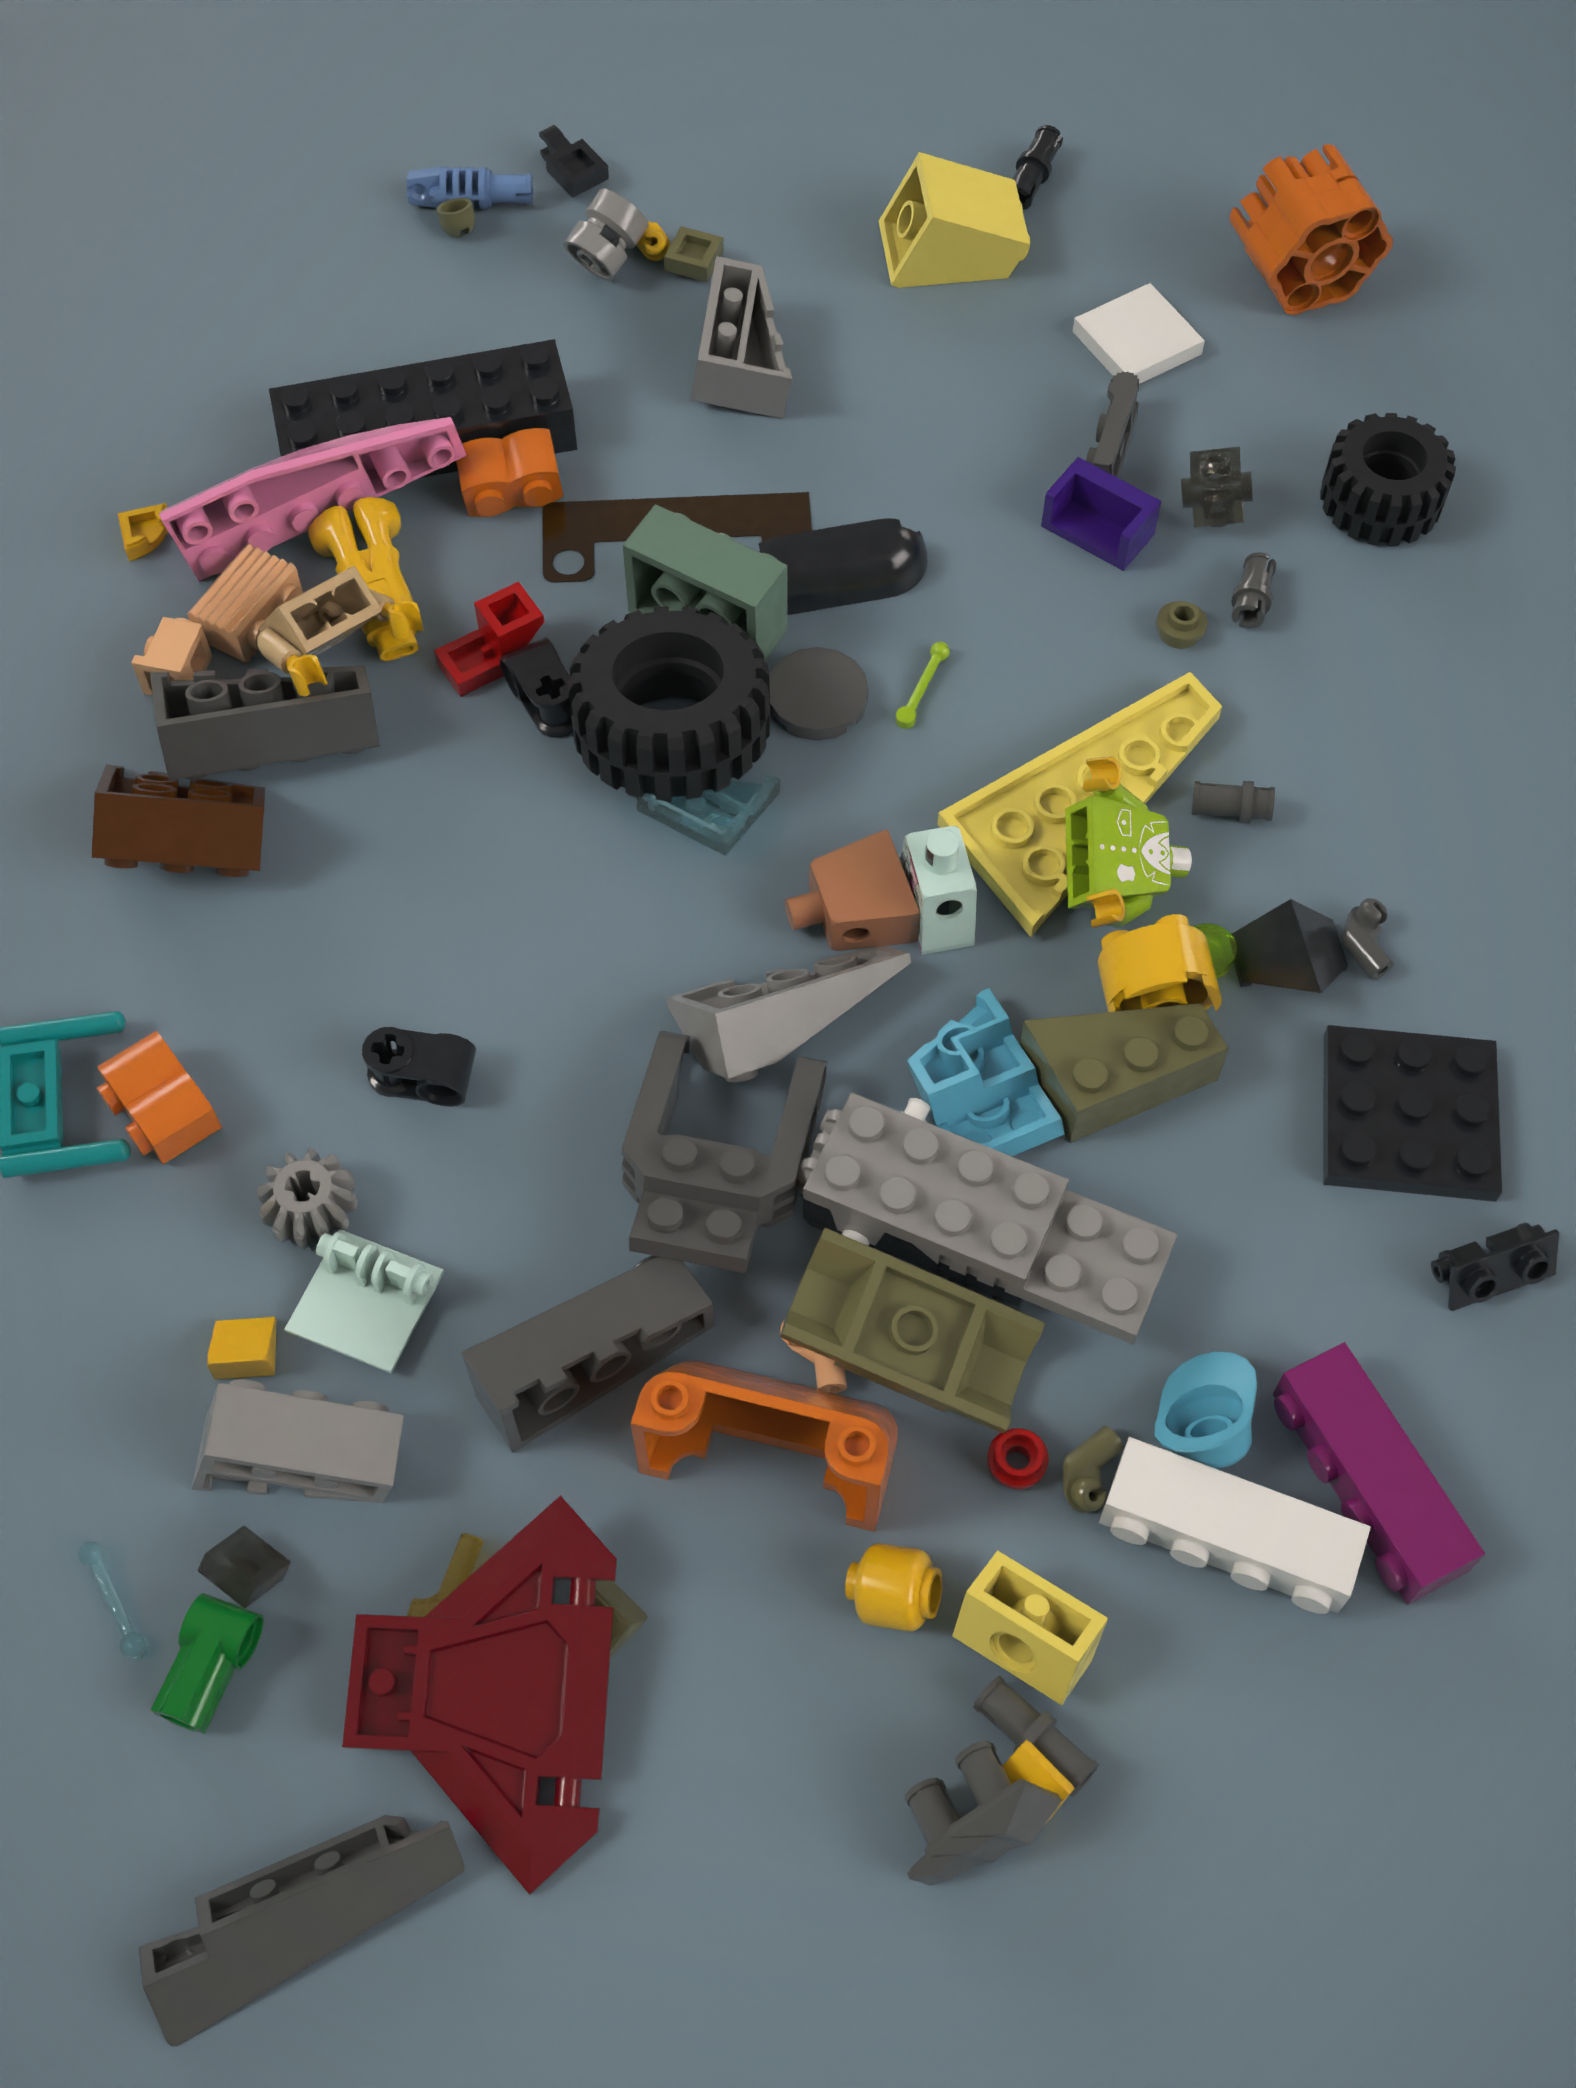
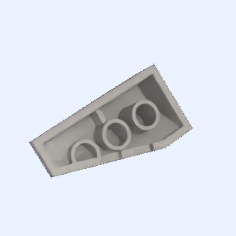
[666,946,911,1082]

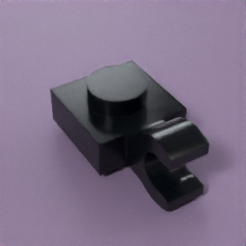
[539,125,609,198]

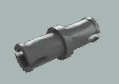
[973,1676,1099,1797]

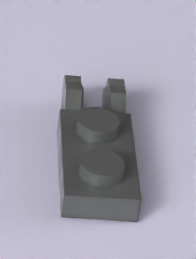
[1086,371,1139,478]

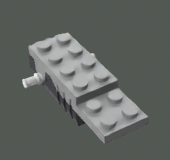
[797,1092,1178,1344]

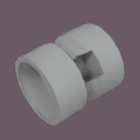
[563,189,649,281]

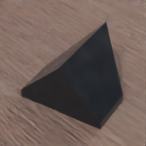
[1227,899,1348,993]

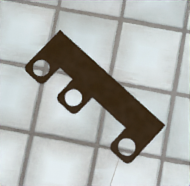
[543,492,812,582]

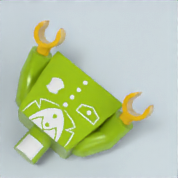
[1065,756,1192,928]

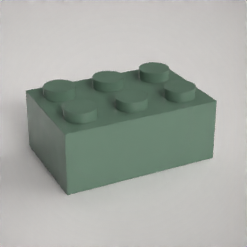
[622,504,787,661]

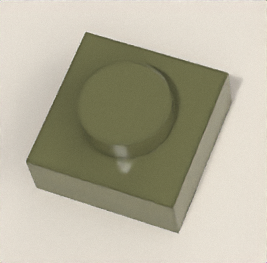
[664,226,724,282]

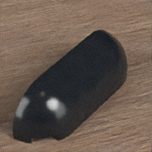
[758,518,928,615]

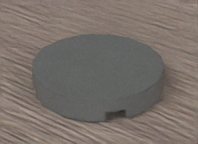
[769,647,869,740]

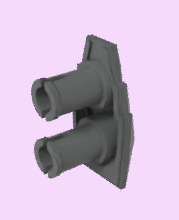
[905,1741,1062,1885]

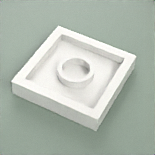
[1073,283,1205,384]

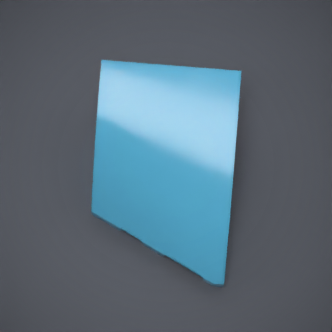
[907,988,1065,1156]

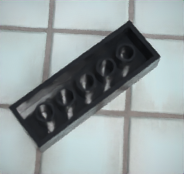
[269,339,577,478]

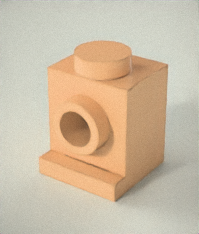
[131,617,212,696]

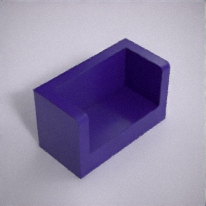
[1041,457,1161,571]

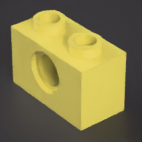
[952,1550,1108,1705]

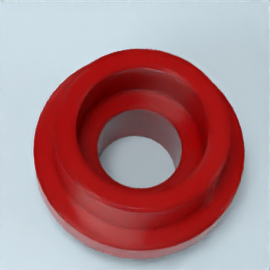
[987,1428,1049,1490]

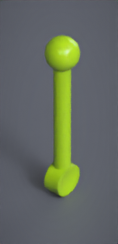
[896,641,950,729]

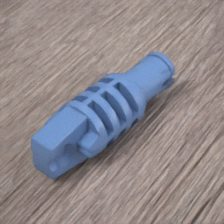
[406,166,534,210]

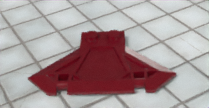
[342,1495,617,1895]

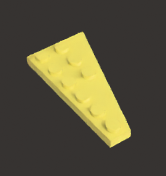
[937,672,1222,937]

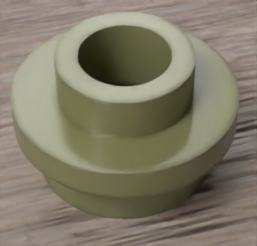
[1156,601,1208,649]

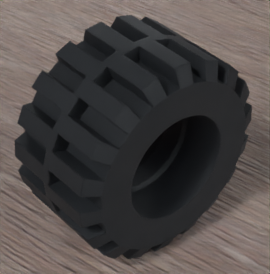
[1320,412,1456,546]

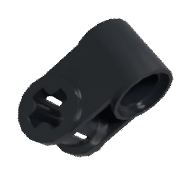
[499,637,573,738]
[362,1027,476,1107]

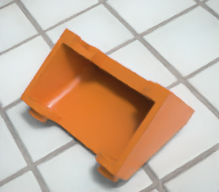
[631,1360,898,1532]

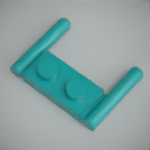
[0,1011,131,1178]

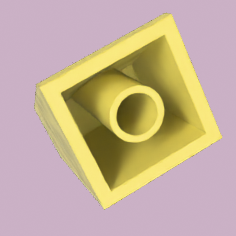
[878,152,1030,288]

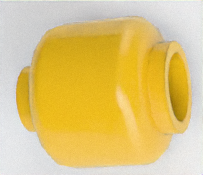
[845,1543,943,1632]

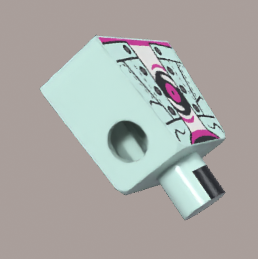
[900,826,977,955]

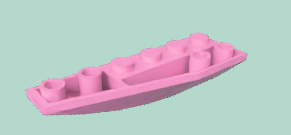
[159,417,467,582]

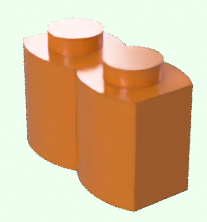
[456,428,564,517]
[97,1031,222,1165]

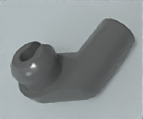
[1343,898,1394,980]

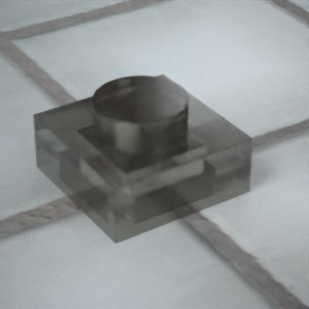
[197,1526,291,1608]

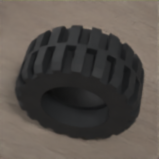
[568,606,770,802]

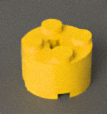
[1097,914,1222,1012]

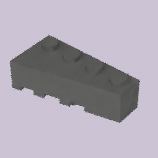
[150,666,380,781]
[461,1255,715,1453]

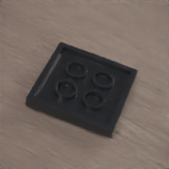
[1323,1025,1502,1202]

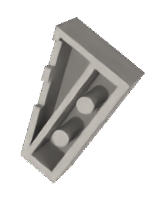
[690,256,793,419]
[191,1379,404,1503]

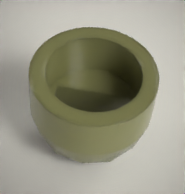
[436,198,475,238]

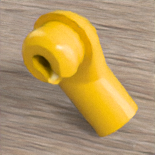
[636,221,670,261]

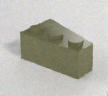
[1020,1003,1229,1143]

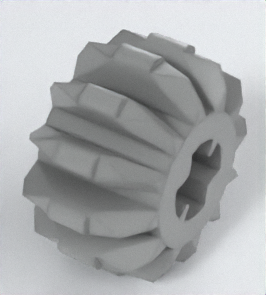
[257,1147,358,1250]

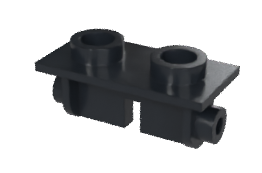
[1431,1222,1559,1311]

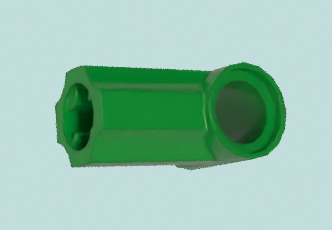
[151,1593,264,1734]

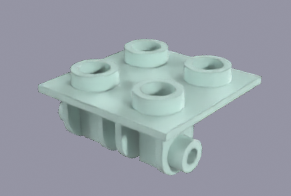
[284,1229,444,1374]

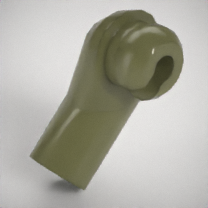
[1063,1426,1124,1513]

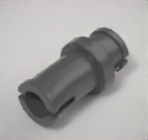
[1231,552,1277,629]
[1192,780,1275,824]

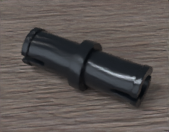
[1013,125,1063,210]

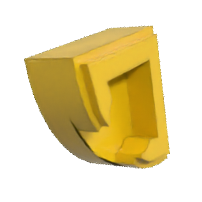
[117,503,168,561]

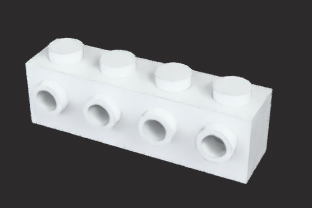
[1099,1437,1371,1614]

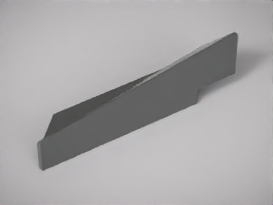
[139,1815,465,2046]

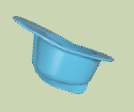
[1155,1351,1257,1470]

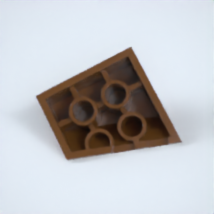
[91,764,265,877]

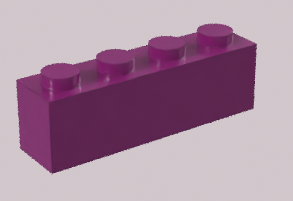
[1273,1342,1485,1605]

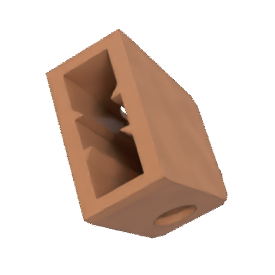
[784,829,920,951]

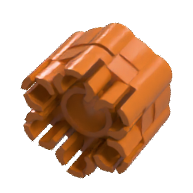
[1229,144,1393,315]

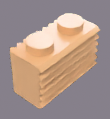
[187,543,303,663]

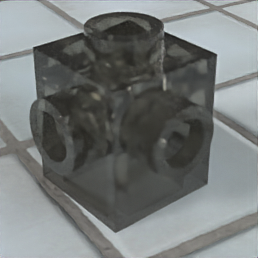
[1181,447,1253,528]

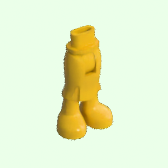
[308,497,419,661]

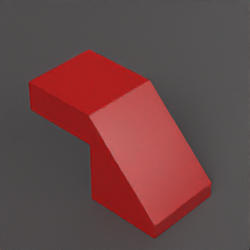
[434,581,545,697]

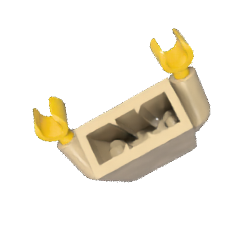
[257,566,424,696]

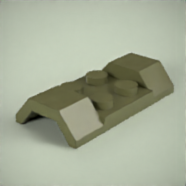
[780,1228,1045,1434]

